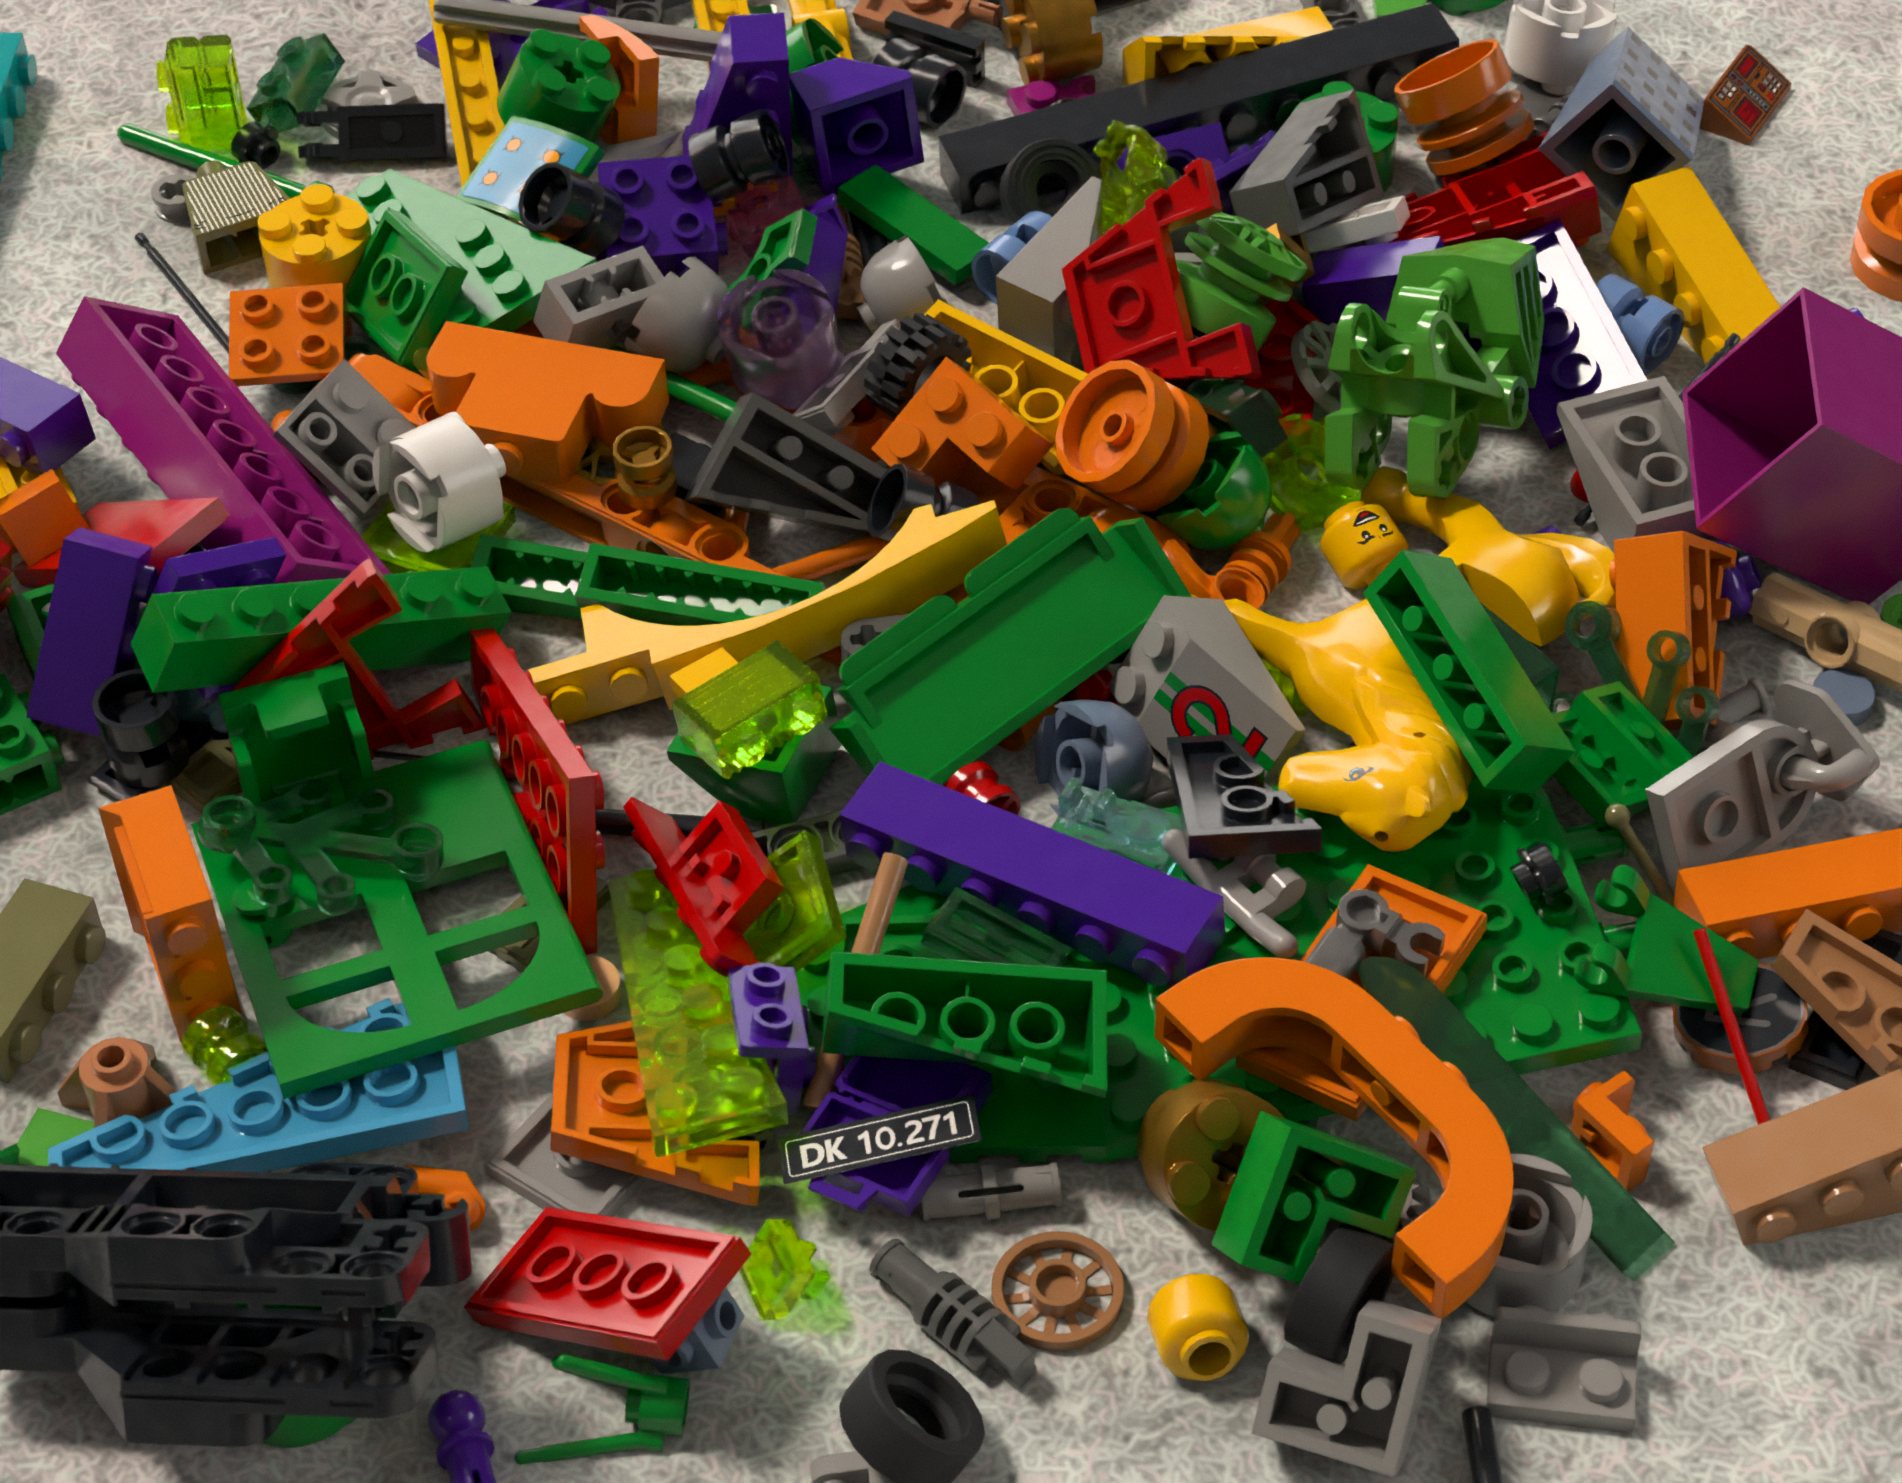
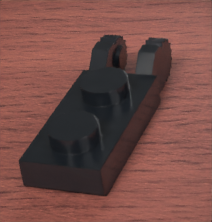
[296,103,448,161]

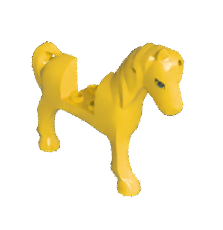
[1191,466,1616,852]

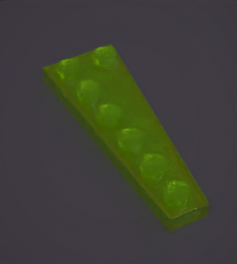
[608,869,788,1158]

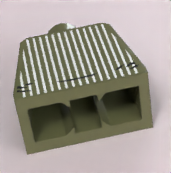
[182,160,290,275]

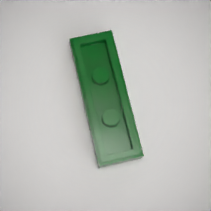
[837,164,989,285]

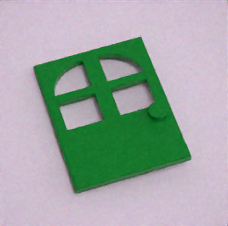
[191,740,603,1099]

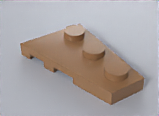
[1771,909,1902,1076]

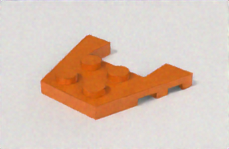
[550,1007,760,1206]

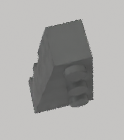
[1229,89,1384,236]
[684,392,887,536]

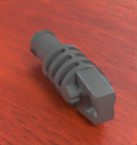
[869,1239,1037,1390]

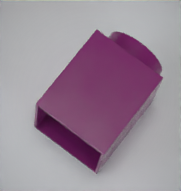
[1682,287,1902,605]

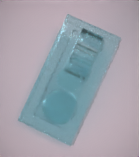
[1051,777,1182,875]

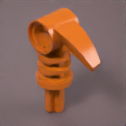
[1163,512,1301,610]

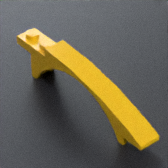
[528,500,1007,725]

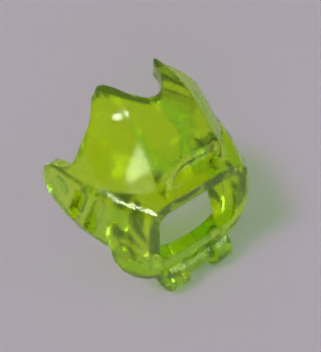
[1094,120,1177,234]

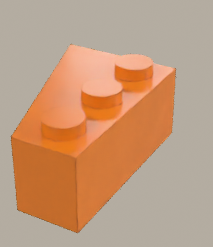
[1609,530,1737,730]

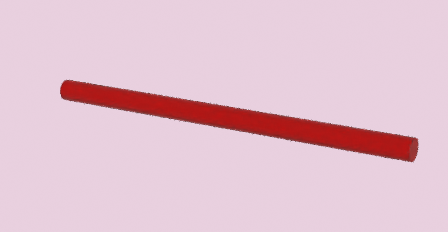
[1693,928,1770,1125]

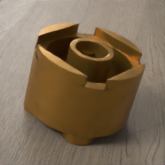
[1001,0,1103,85]
[1137,1077,1285,1231]

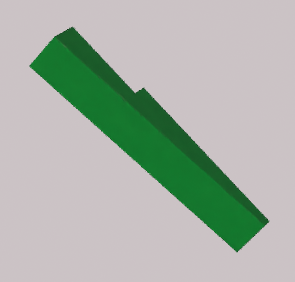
[470,534,826,626]

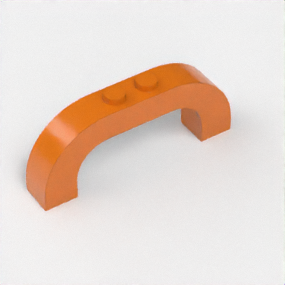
[1154,957,1514,1319]

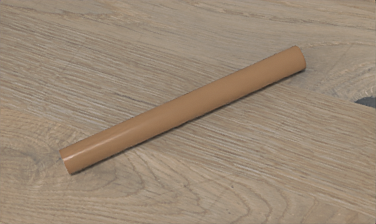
[802,853,909,1112]

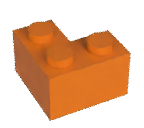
[871,357,1053,491]

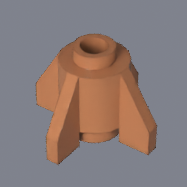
[57,1037,177,1128]

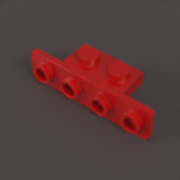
[623,797,785,977]

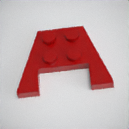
[1062,157,1262,380]
[232,558,486,760]

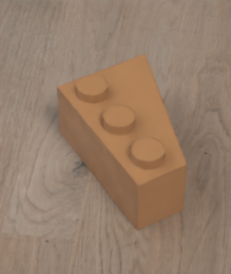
[1702,1069,1902,1246]

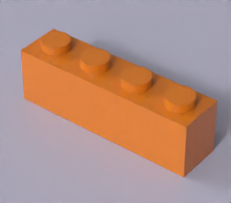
[1673,828,1902,959]

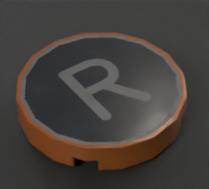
[1673,962,1809,1074]

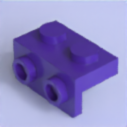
[727,963,816,1114]

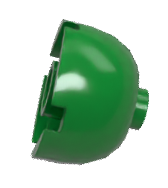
[1155,432,1273,551]

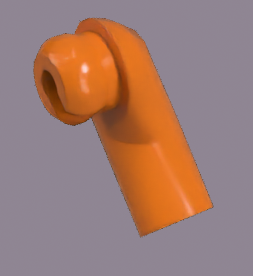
[404,1164,486,1231]

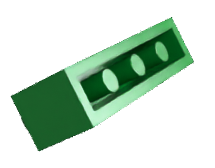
[1363,549,1576,793]

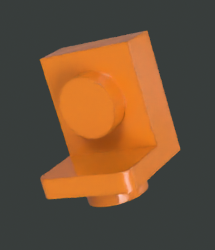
[1568,1071,1655,1194]

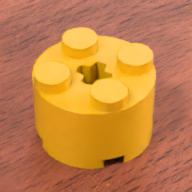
[258,184,372,289]

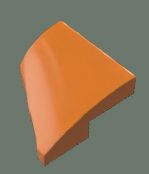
[579,14,659,145]

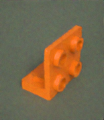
[228,283,352,387]

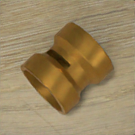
[613,426,677,510]

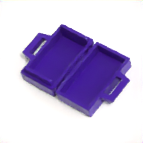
[801,1055,993,1216]

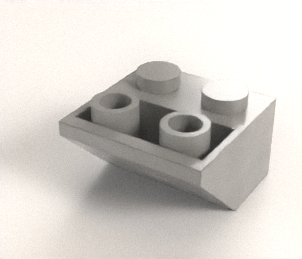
[272,359,416,518]

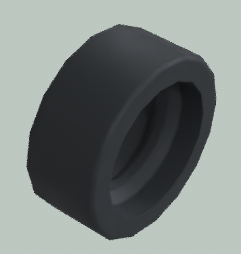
[1284,1222,1394,1364]
[839,1349,985,1483]

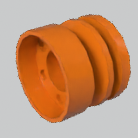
[1394,39,1535,176]

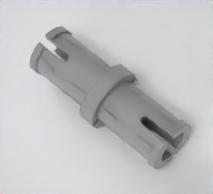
[920,1162,1062,1222]

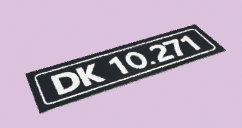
[777,1094,982,1185]

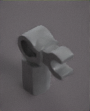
[1305,889,1445,980]

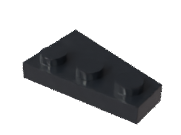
[1167,734,1322,862]

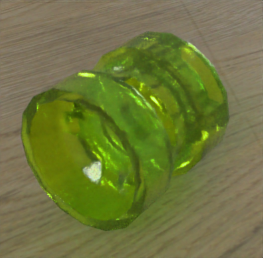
[181,1005,267,1086]

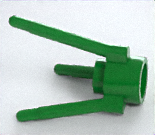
[514,1354,690,1465]

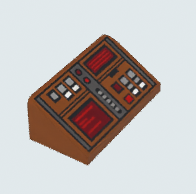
[1699,44,1792,146]

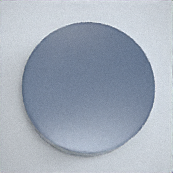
[1813,669,1875,727]

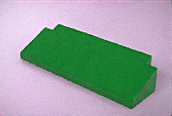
[829,508,1192,785]

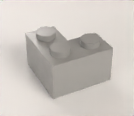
[1251,1298,1442,1477]

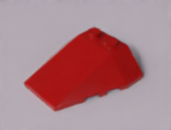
[1363,130,1602,249]

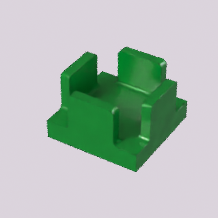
[218,662,375,827]

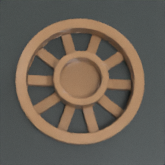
[992,1231,1124,1351]

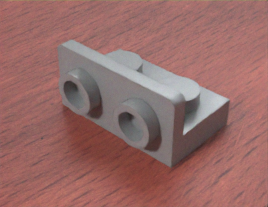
[1486,1306,1641,1433]

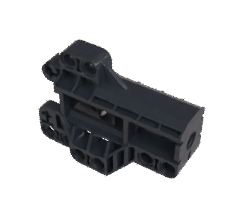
[0,1163,472,1447]

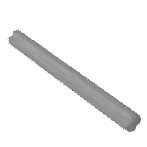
[433,0,722,62]

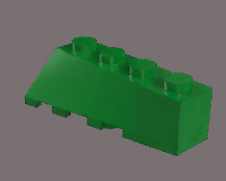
[822,951,1107,1098]

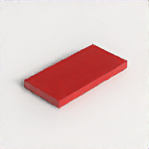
[12,497,229,587]
[464,1207,752,1361]

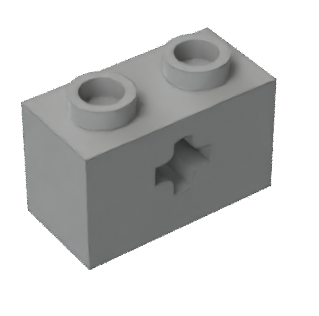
[533,246,664,349]

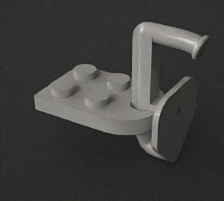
[1645,677,1880,894]

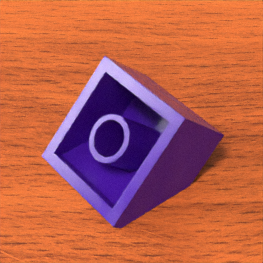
[789,57,925,196]

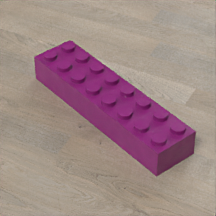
[56,296,391,584]

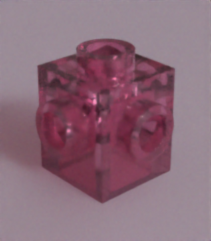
[727,173,808,259]

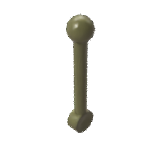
[1604,803,1674,906]

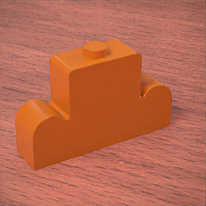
[426,321,669,484]

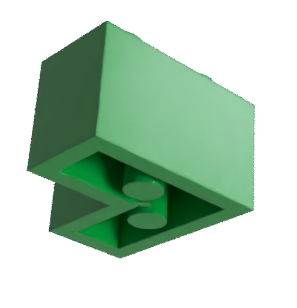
[1211,1110,1417,1284]

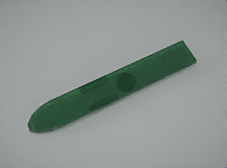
[1357,956,1675,1282]

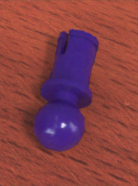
[428,1390,496,1483]

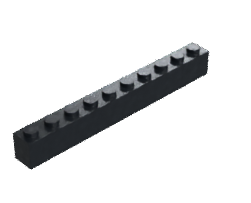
[938,2,1460,214]

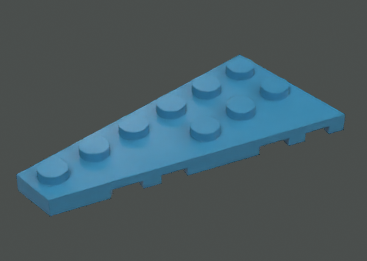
[48,973,470,1172]

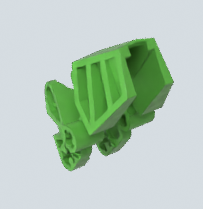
[1325,237,1545,499]

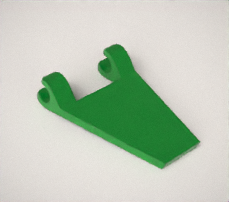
[1574,865,1759,1015]

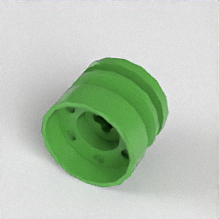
[1176,212,1307,354]

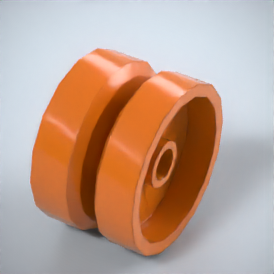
[1849,169,1902,301]
[1055,360,1209,512]

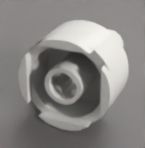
[1503,0,1617,95]
[372,412,506,552]

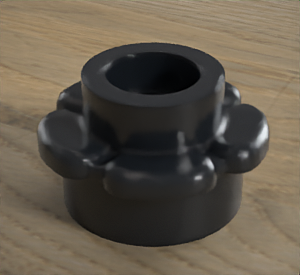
[231,121,281,170]
[1510,842,1569,906]

